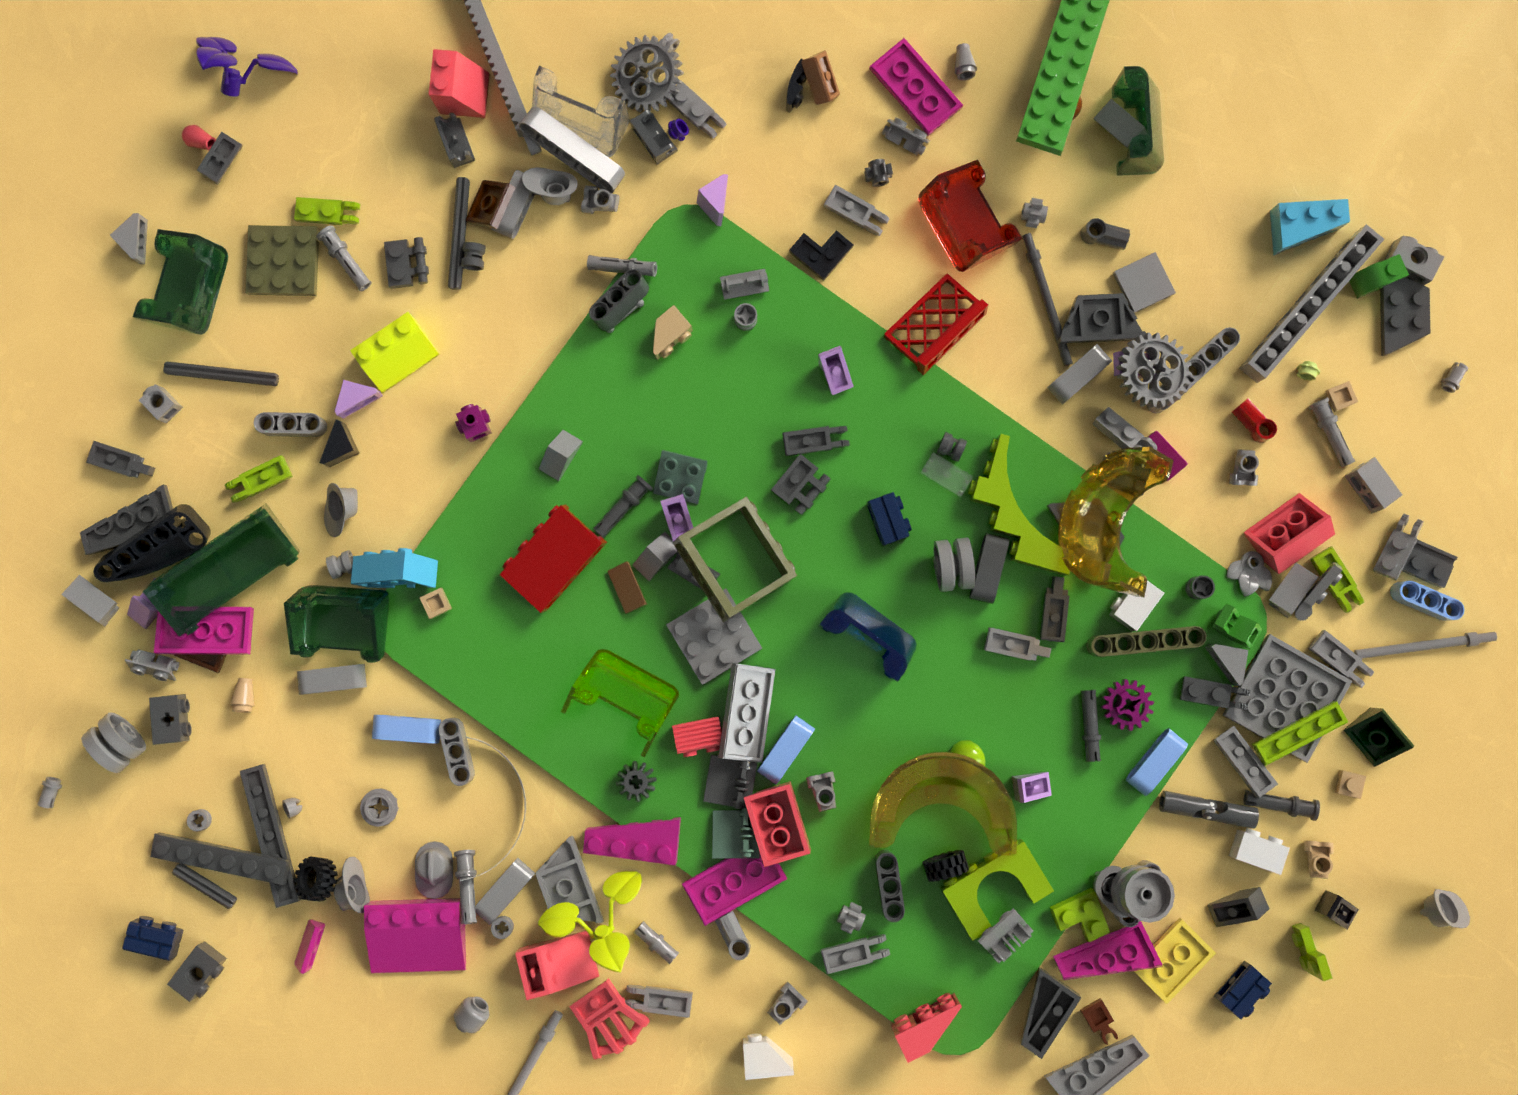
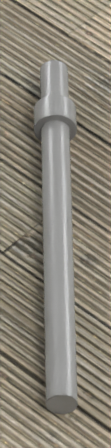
[1354,632,1497,659]
[508,1010,563,1095]

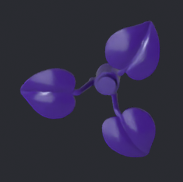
[196,37,298,97]

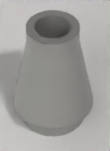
[955,43,977,80]

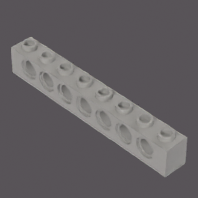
[1239,224,1384,383]

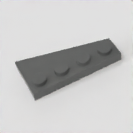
[80,484,173,555]

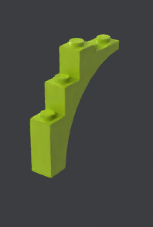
[968,434,1075,576]

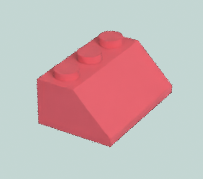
[1244,493,1335,574]
[744,781,811,867]

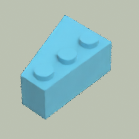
[1270,199,1350,256]
[351,548,438,588]

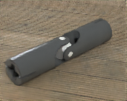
[1159,791,1259,829]

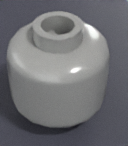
[454,997,490,1033]

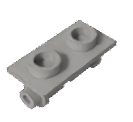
[882,117,930,155]
[720,269,769,300]
[125,649,179,681]

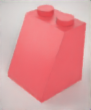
[429,49,490,118]

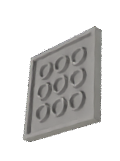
[1223,634,1352,763]

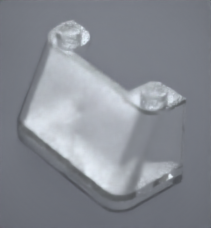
[532,66,630,157]

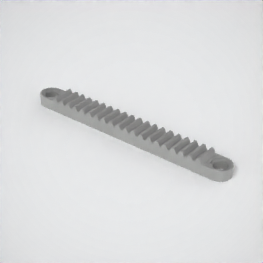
[464,0,542,155]

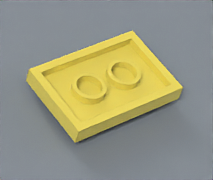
[1134,918,1216,1004]

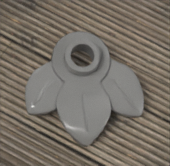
[1226,551,1272,597]

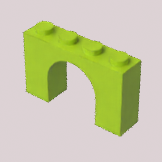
[940,838,1054,941]

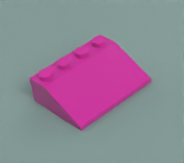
[364,898,466,973]

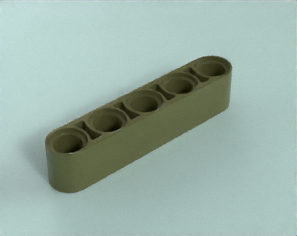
[1086,626,1207,657]

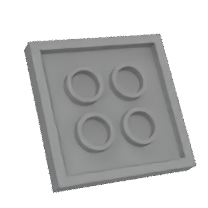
[666,589,762,685]

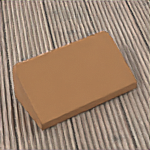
[802,50,840,105]
[608,561,647,614]

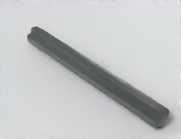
[448,177,470,290]
[163,361,279,386]

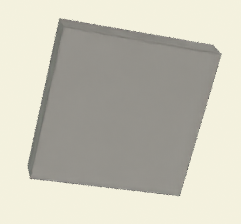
[1113,252,1176,313]

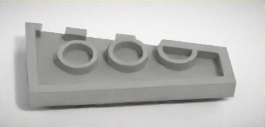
[1044,1035,1149,1095]

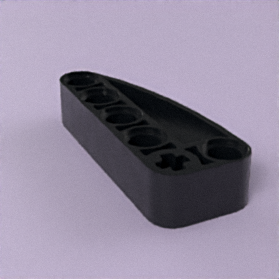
[93,504,211,582]

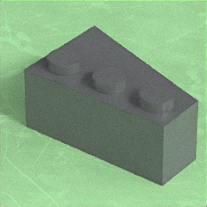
[1021,967,1081,1059]

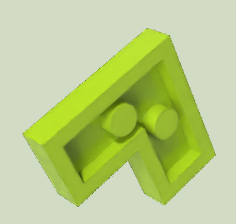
[1049,888,1110,942]
[1292,923,1333,981]

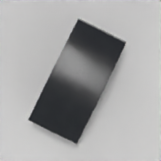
[786,58,807,113]

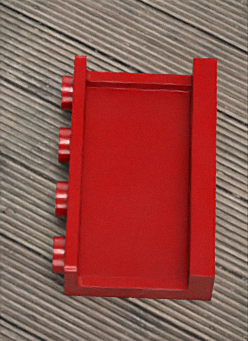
[500,505,607,613]

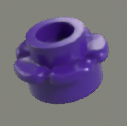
[668,119,689,141]

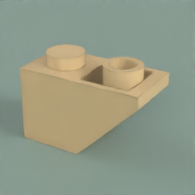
[653,305,693,360]

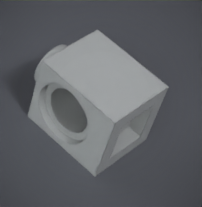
[139,384,183,423]

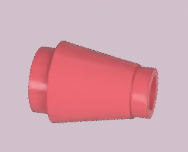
[182,125,216,150]

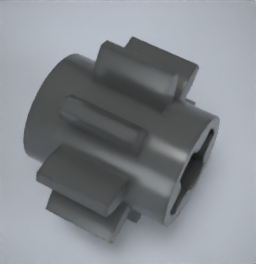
[864,159,893,187]

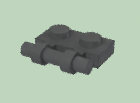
[384,237,429,289]
[771,454,831,515]

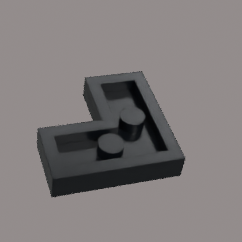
[789,230,854,281]

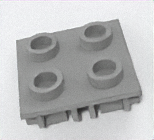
[978,908,1034,963]

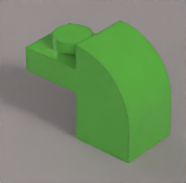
[1349,254,1409,299]
[1212,603,1262,650]

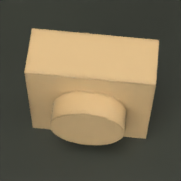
[1325,381,1358,412]
[420,588,452,619]
[1335,770,1366,799]

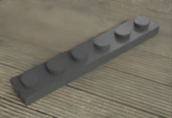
[240,764,302,908]
[150,832,290,885]

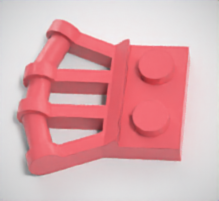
[569,978,650,1059]

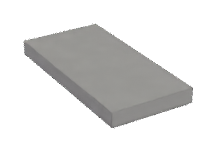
[718,663,775,762]

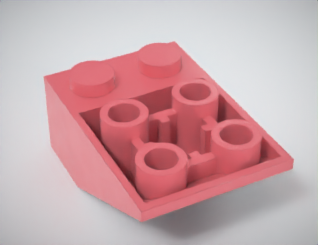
[515,930,599,1000]
[891,993,962,1063]

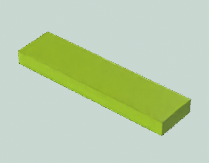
[1252,701,1348,766]

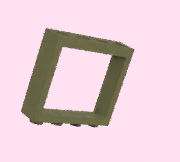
[673,496,797,622]

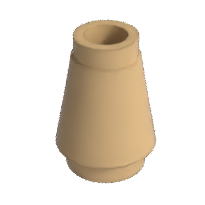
[230,678,255,713]

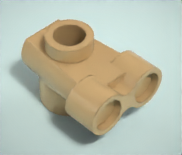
[1304,841,1334,879]

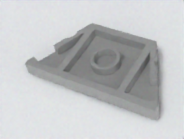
[535,835,604,923]

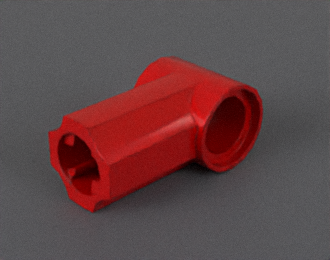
[1232,398,1277,443]

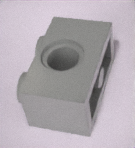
[1384,235,1444,285]

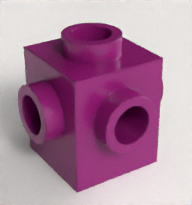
[455,404,492,442]

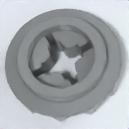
[360,788,399,827]

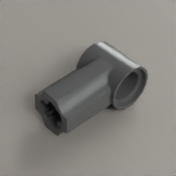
[1080,218,1130,250]

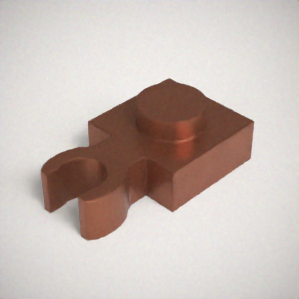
[1080,998,1118,1045]

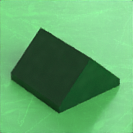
[1344,707,1414,767]

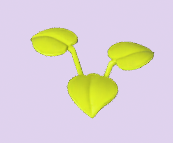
[538,871,642,973]

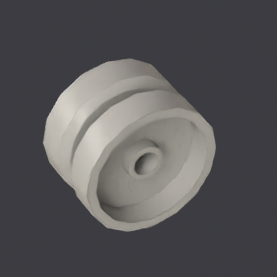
[933,537,975,592]
[81,712,146,773]
[1111,864,1175,923]

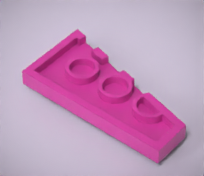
[583,817,681,865]
[1053,921,1162,980]

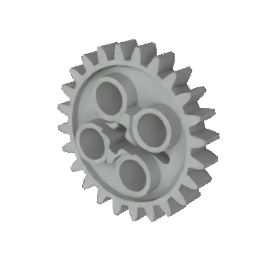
[610,35,684,112]
[1116,332,1192,409]

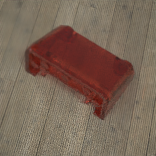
[918,160,1023,272]

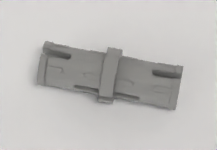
[634,921,679,964]

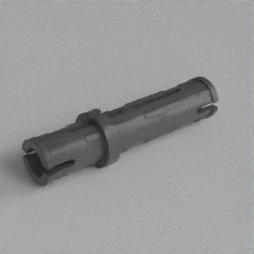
[1081,690,1101,762]

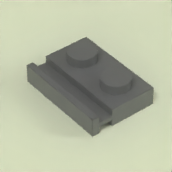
[1402,539,1458,588]

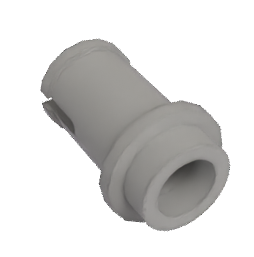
[1441,362,1468,393]
[37,777,62,808]

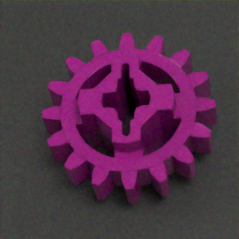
[1101,679,1154,731]

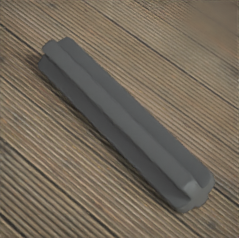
[172,863,237,909]

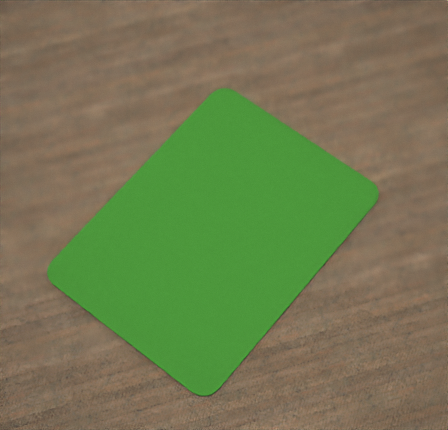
[374,204,1267,1055]

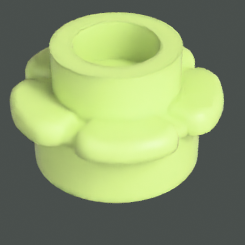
[1297,361,1320,381]

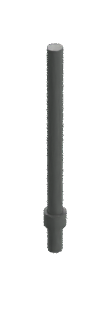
[1022,233,1073,366]

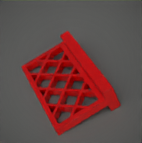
[884,273,989,376]

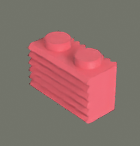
[672,716,722,757]

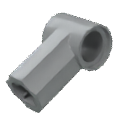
[715,911,751,960]

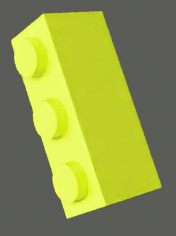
[350,312,440,393]

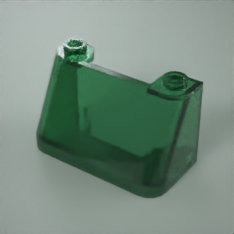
[1112,66,1164,176]
[133,229,228,335]
[284,585,389,663]

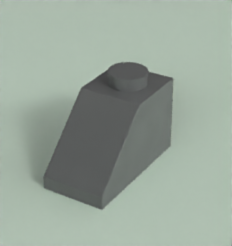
[1207,887,1270,927]

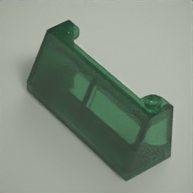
[143,503,300,637]

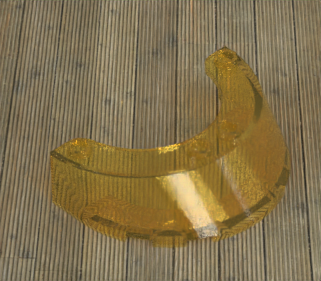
[1058,446,1174,598]
[869,752,1017,856]

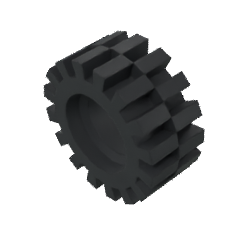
[922,850,969,882]
[294,856,338,902]

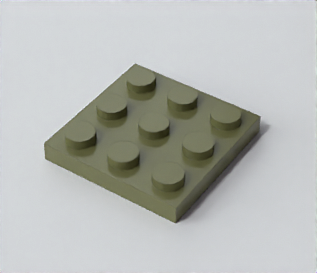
[245,225,319,296]

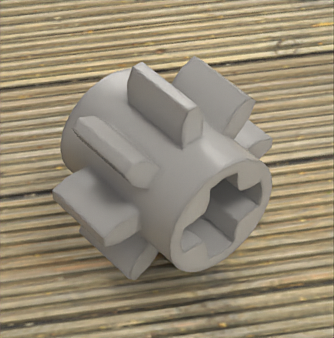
[1021,198,1048,228]
[837,902,866,934]

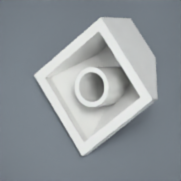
[743,1033,794,1080]

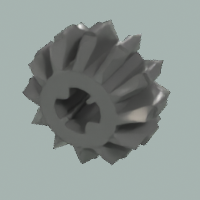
[616,761,657,802]

